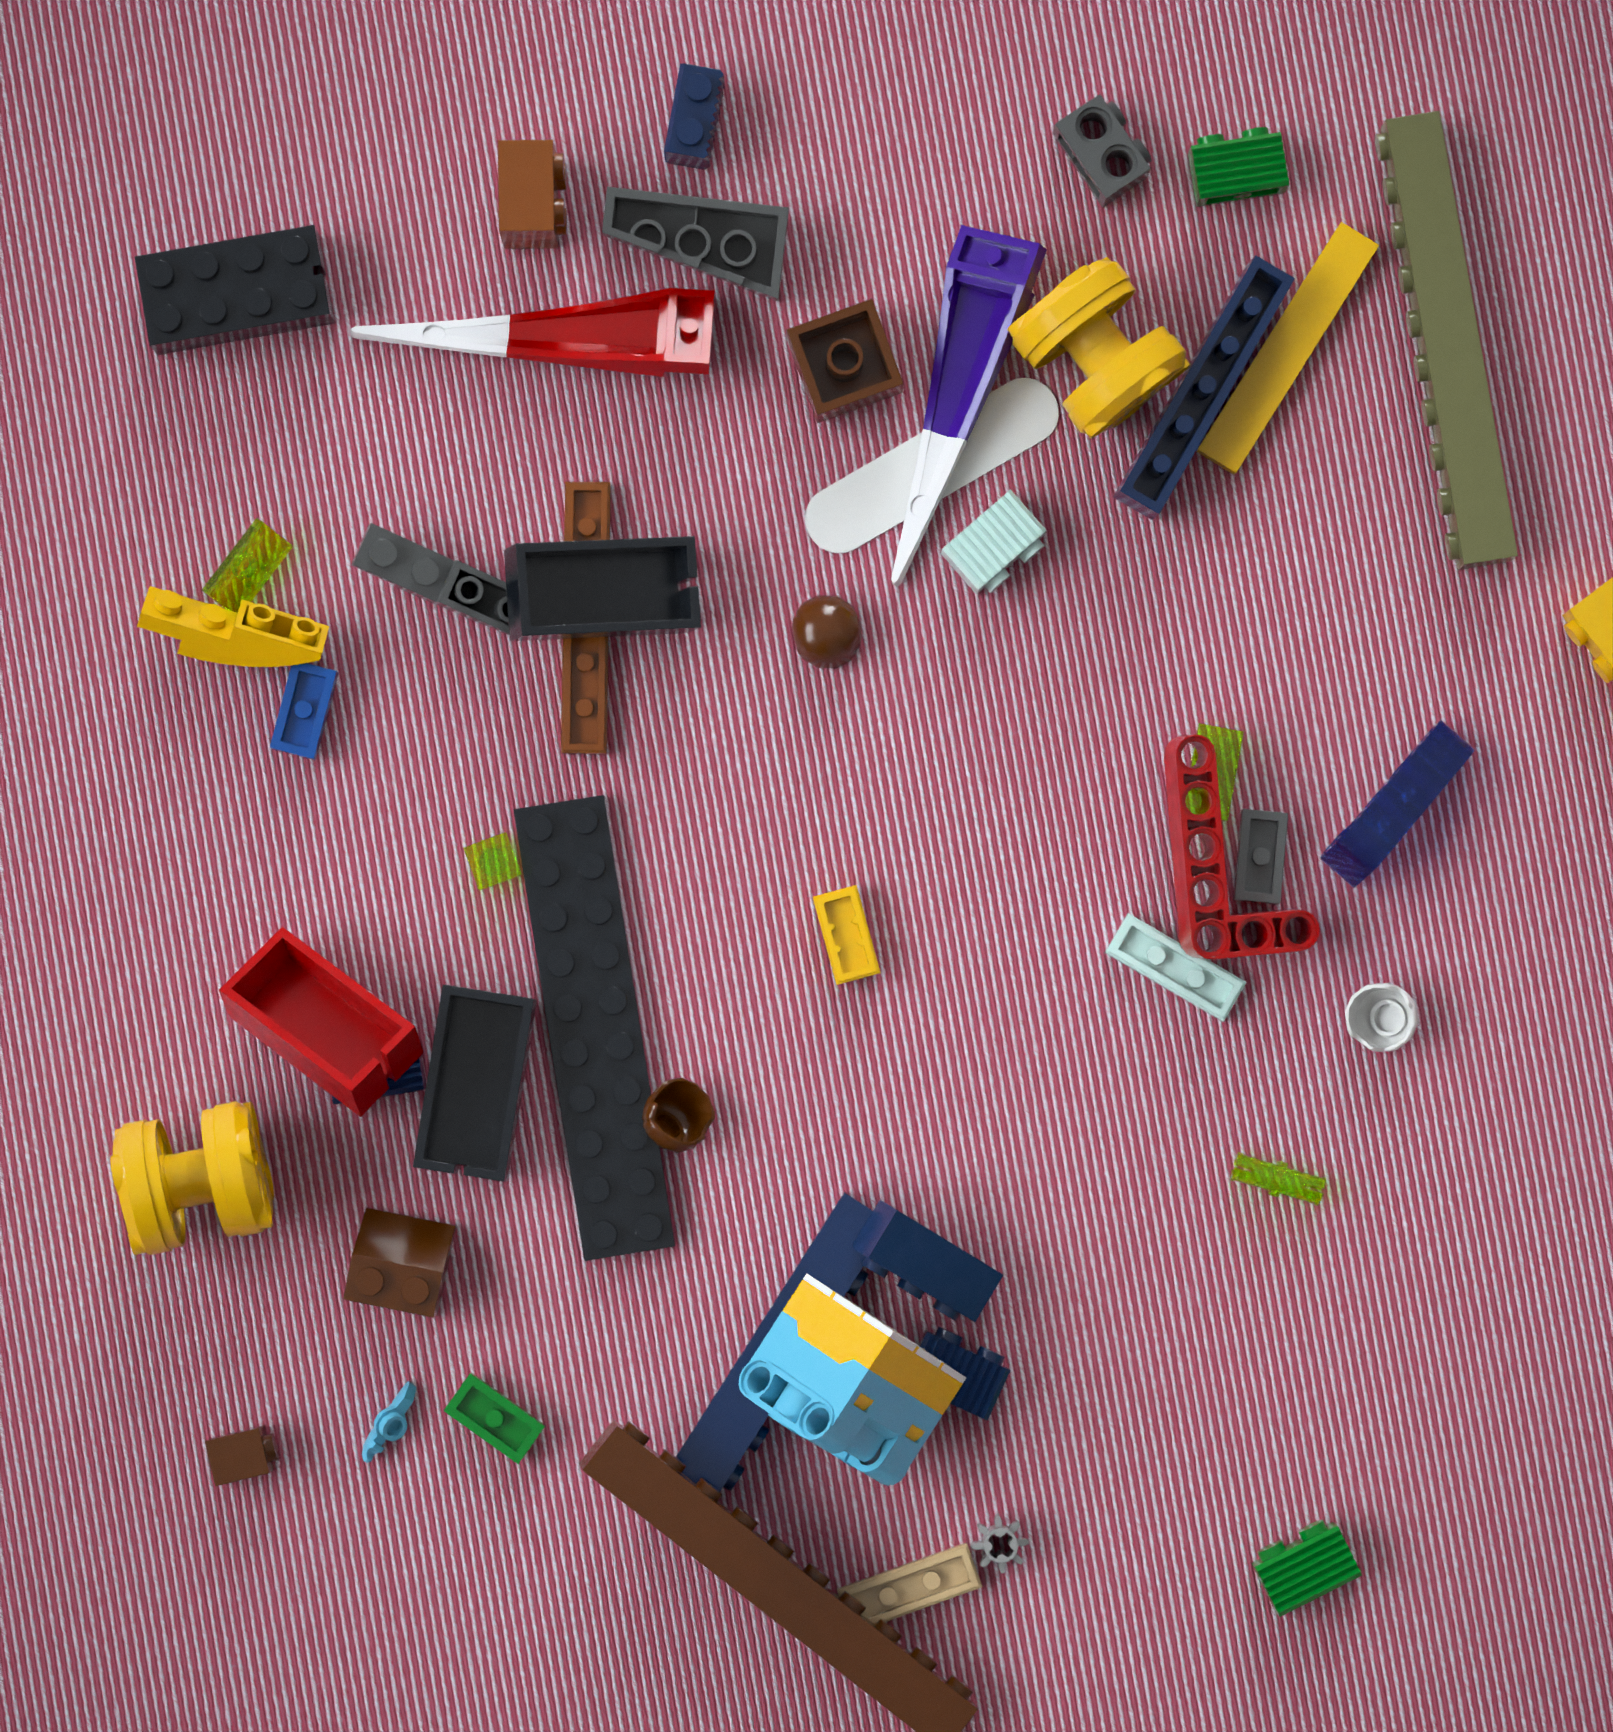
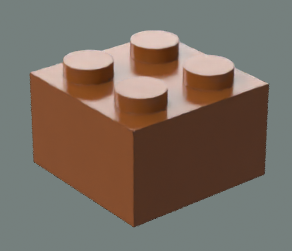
[498,139,567,249]

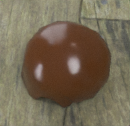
[792,595,862,669]
[642,1078,715,1153]

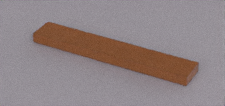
[561,481,611,755]

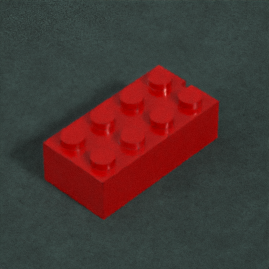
[219,927,424,1117]

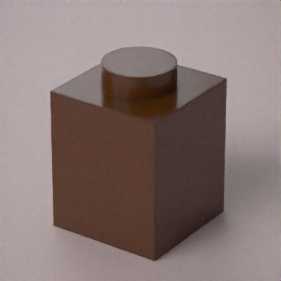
[205,1425,279,1486]

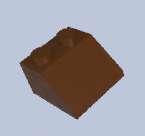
[343,1208,456,1318]

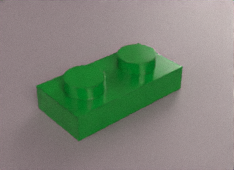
[444,1372,546,1464]

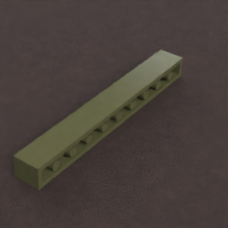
[1375,111,1518,570]

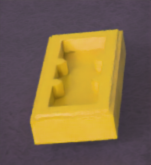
[812,885,881,985]

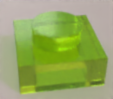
[463,832,523,891]

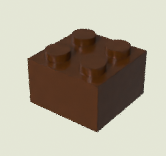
[786,299,904,424]

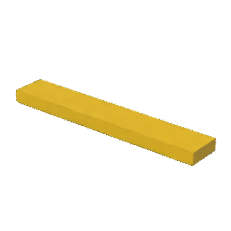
[1196,222,1379,475]

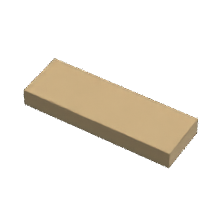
[837,1542,982,1625]

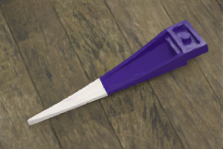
[891,225,1047,587]

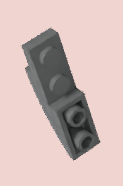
[351,523,510,635]

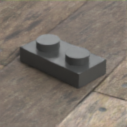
[1233,809,1288,905]

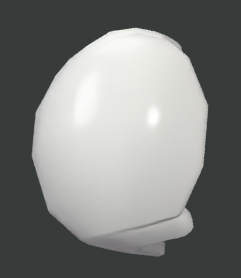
[1345,983,1419,1052]

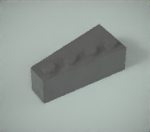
[602,187,789,302]

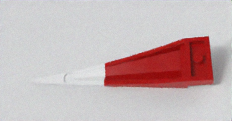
[350,288,715,377]

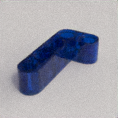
[1320,719,1475,888]

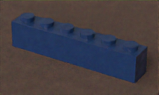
[1113,255,1295,520]

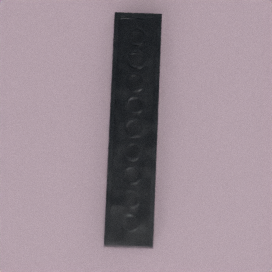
[513,795,675,1261]

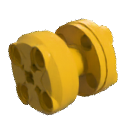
[1007,257,1191,439]
[111,1101,274,1255]

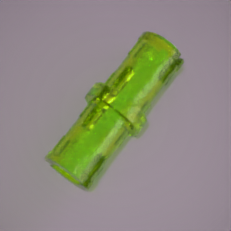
[1230,1152,1326,1206]

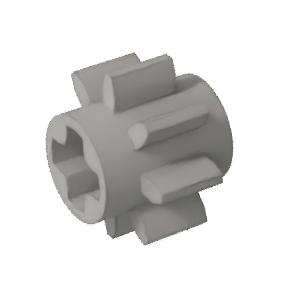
[971,1514,1029,1574]

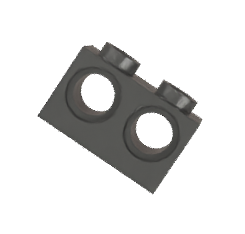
[1052,94,1152,208]

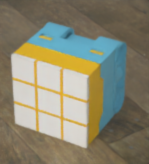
[739,1274,966,1486]

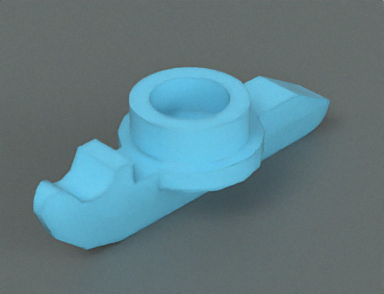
[362,1381,417,1463]

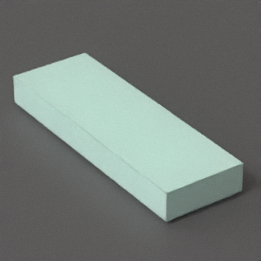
[1105,913,1247,1022]

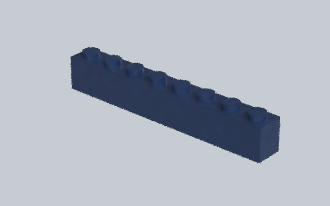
[676,1192,873,1492]

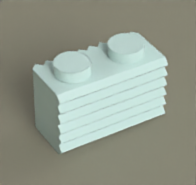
[941,489,1047,594]

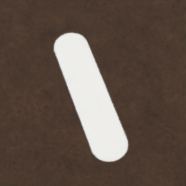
[805,378,1059,553]

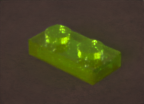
[1185,723,1244,822]

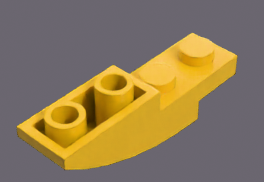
[137,586,330,667]

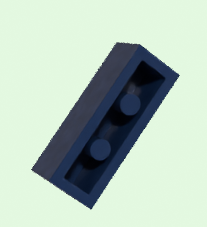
[852,1200,1003,1322]

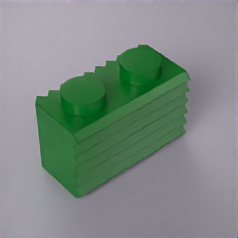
[1188,127,1289,207]
[1251,1520,1362,1617]

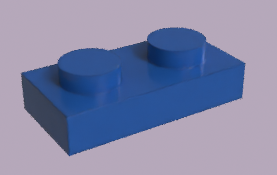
[270,663,339,760]

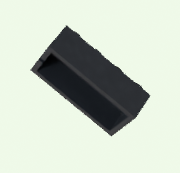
[134,225,335,355]
[504,536,701,641]
[413,984,537,1182]

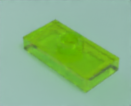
[202,518,293,613]

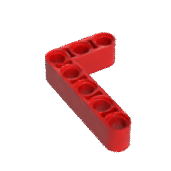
[1164,734,1320,960]

